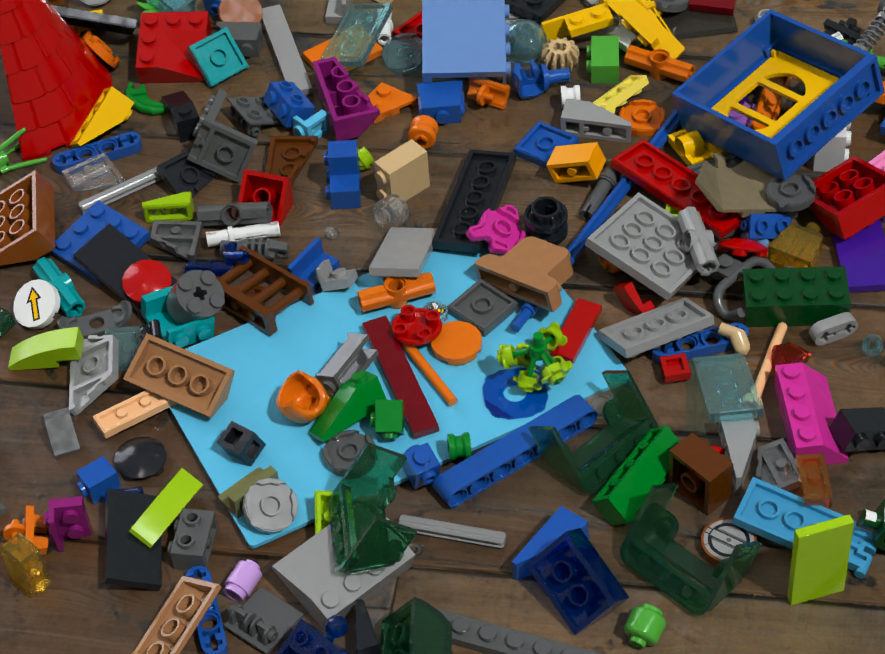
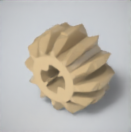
[541,37,579,71]

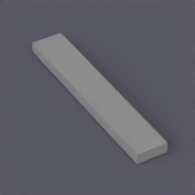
[261,4,313,95]

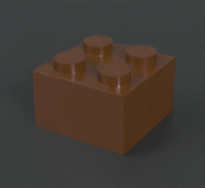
[668,432,733,516]

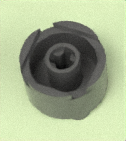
[166,270,225,324]

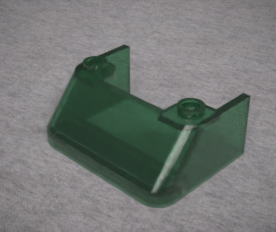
[529,370,659,493]
[329,442,417,575]
[620,483,762,615]

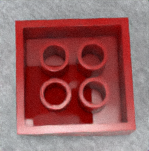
[135,11,212,84]
[808,155,885,240]

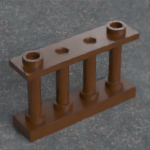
[216,246,314,336]

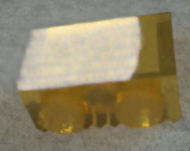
[0,533,51,598]

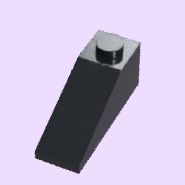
[162,91,200,143]

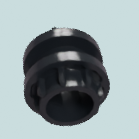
[524,196,568,245]

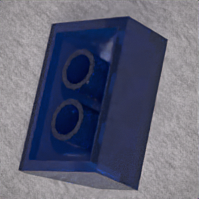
[526,528,630,635]

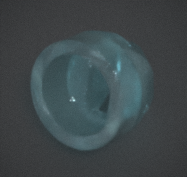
[862,334,883,357]

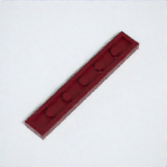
[362,316,439,439]

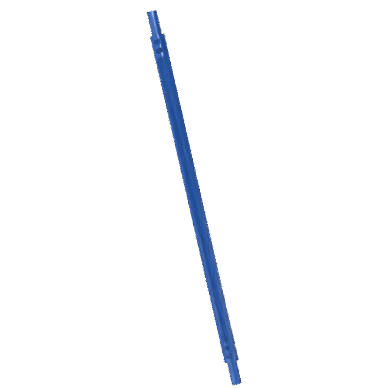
[510,107,680,332]

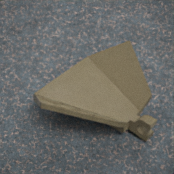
[695,153,787,218]

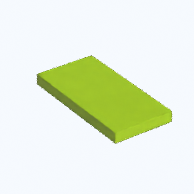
[787,515,854,606]

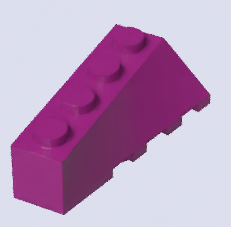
[313,57,380,141]

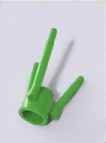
[0,128,48,174]

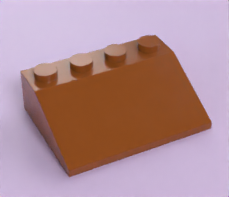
[0,170,55,266]

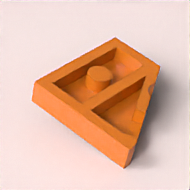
[368,82,418,123]

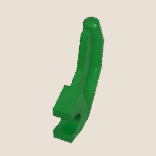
[126,82,167,115]

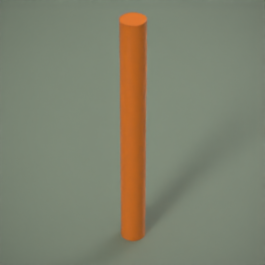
[399,341,458,406]

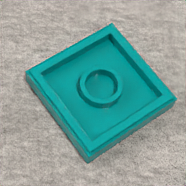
[187,27,249,88]

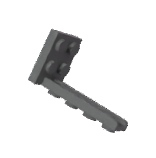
[187,89,258,183]

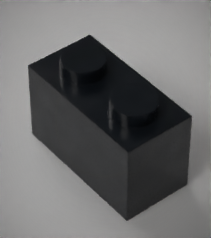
[829,407,885,452]

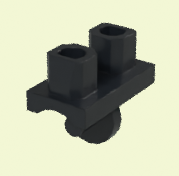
[823,17,862,45]

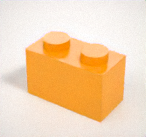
[546,142,606,183]

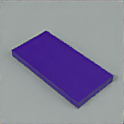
[831,219,885,293]

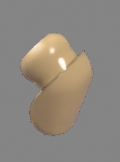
[718,322,750,356]

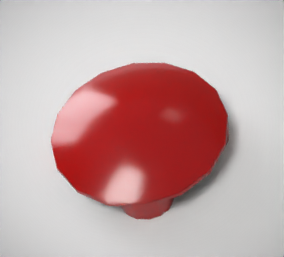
[717,238,768,257]
[122,259,172,305]
[391,305,442,345]

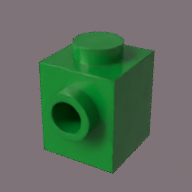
[370,400,405,439]

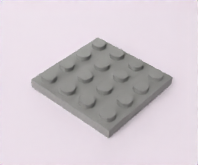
[585,192,718,301]

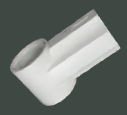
[602,14,642,52]

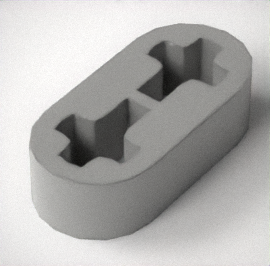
[809,312,859,346]

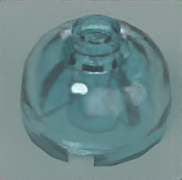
[506,19,547,65]

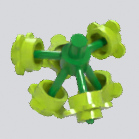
[497,322,573,392]

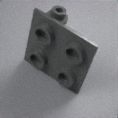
[227,96,282,137]
[224,587,304,654]

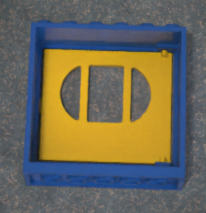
[671,9,885,181]

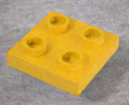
[668,129,731,166]

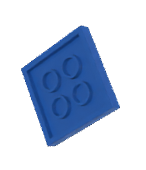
[50,200,150,286]

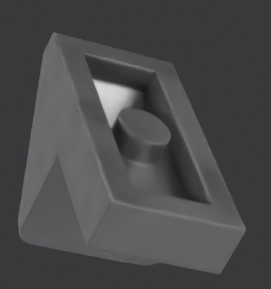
[43,407,81,459]

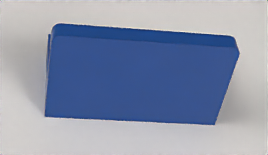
[287,237,340,295]

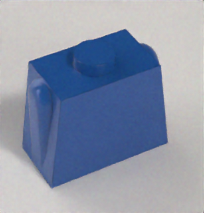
[417,80,465,124]

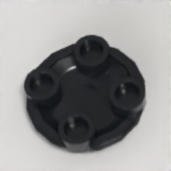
[114,437,167,481]

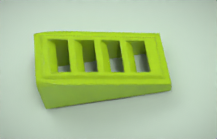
[142,192,194,223]

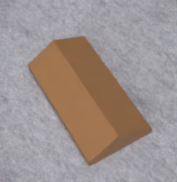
[123,333,235,418]
[132,576,222,654]

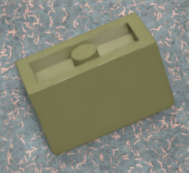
[218,465,279,518]

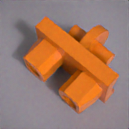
[467,77,510,109]
[3,505,48,562]

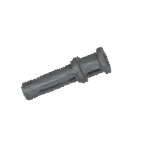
[579,158,622,221]

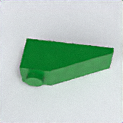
[309,370,387,443]

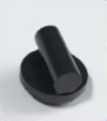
[139,319,162,341]

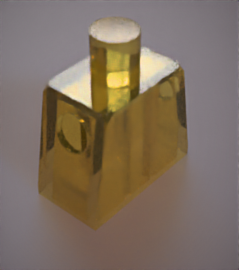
[767,222,824,268]

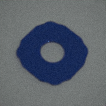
[482,368,548,420]

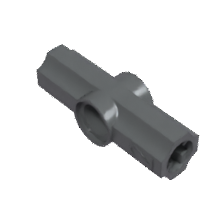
[197,201,273,226]

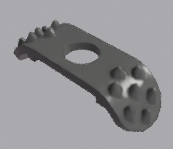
[57,300,132,339]

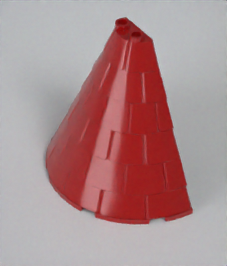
[0,0,113,162]

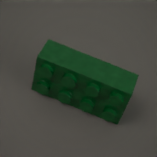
[741,266,851,327]

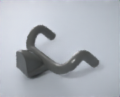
[710,253,794,321]

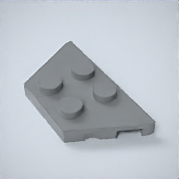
[69,335,119,416]

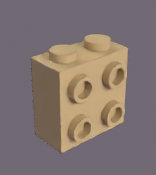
[374,139,430,209]

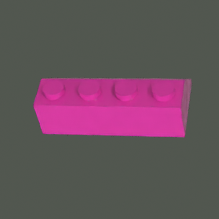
[774,362,849,468]

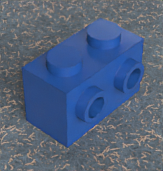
[263,80,315,127]

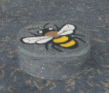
[423,301,448,324]

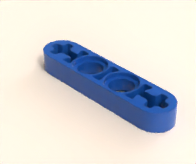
[52,132,142,175]
[651,323,749,364]
[185,565,228,654]

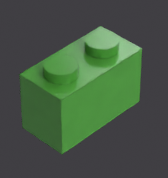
[587,36,619,84]

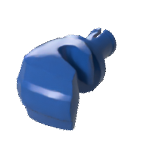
[511,60,570,99]

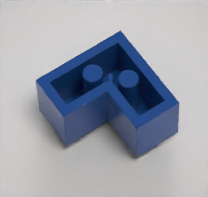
[323,140,361,210]

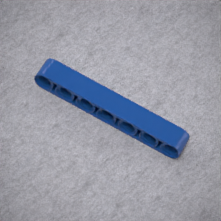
[432,395,598,508]

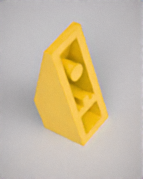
[69,86,135,148]

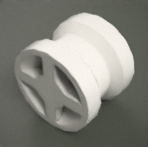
[560,85,581,109]

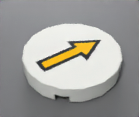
[13,279,60,330]

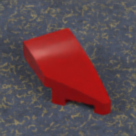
[613,282,655,315]

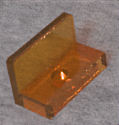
[795,454,833,510]

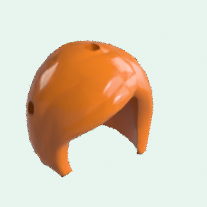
[276,370,328,423]

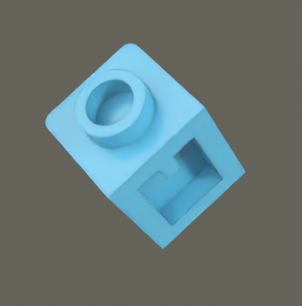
[292,110,330,139]

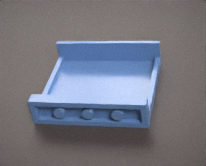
[422,0,511,85]

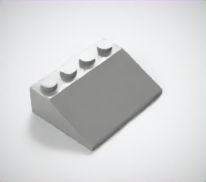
[272,503,415,632]

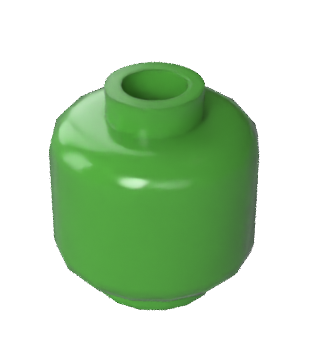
[624,603,666,649]

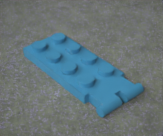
[731,477,877,579]

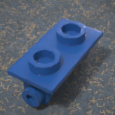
[740,213,791,239]

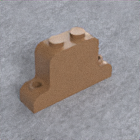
[474,236,574,312]

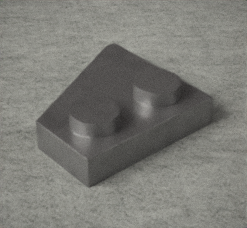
[150,220,203,262]
[756,438,806,491]

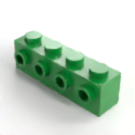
[591,425,680,526]

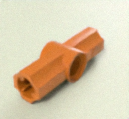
[624,45,695,83]
[357,272,436,312]

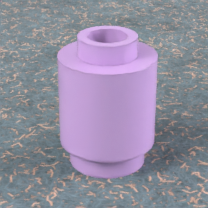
[223,559,262,603]

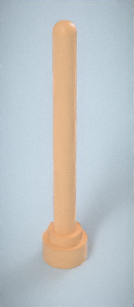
[739,322,787,418]

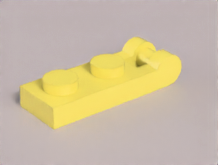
[593,75,649,114]

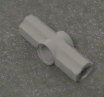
[677,207,720,276]

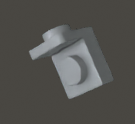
[316,259,358,292]

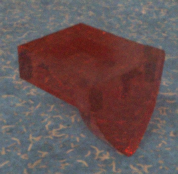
[771,342,811,374]

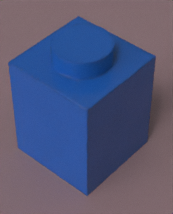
[76,456,122,504]

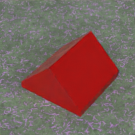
[235,169,294,226]

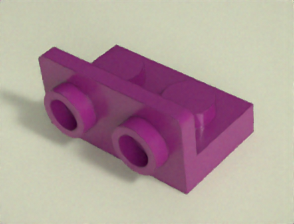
[44,496,92,552]

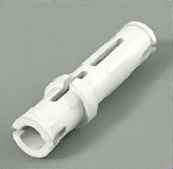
[206,221,281,247]

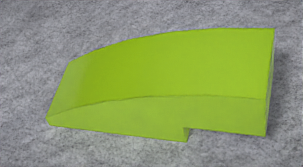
[8,327,84,371]
[129,468,203,548]

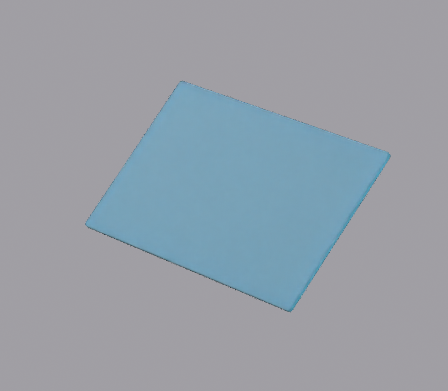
[169,241,630,549]

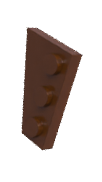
[265,136,318,186]

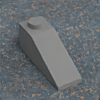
[561,99,632,143]
[718,410,760,495]

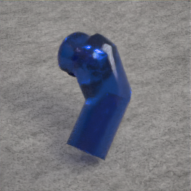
[223,242,249,263]

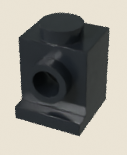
[217,421,266,466]

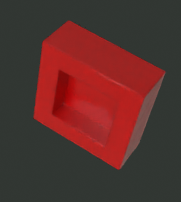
[659,353,691,383]

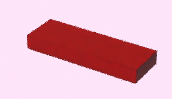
[549,298,602,364]

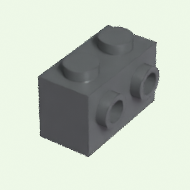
[168,508,218,570]

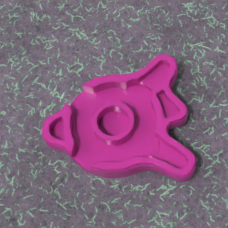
[466,205,526,255]

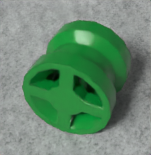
[447,432,471,461]

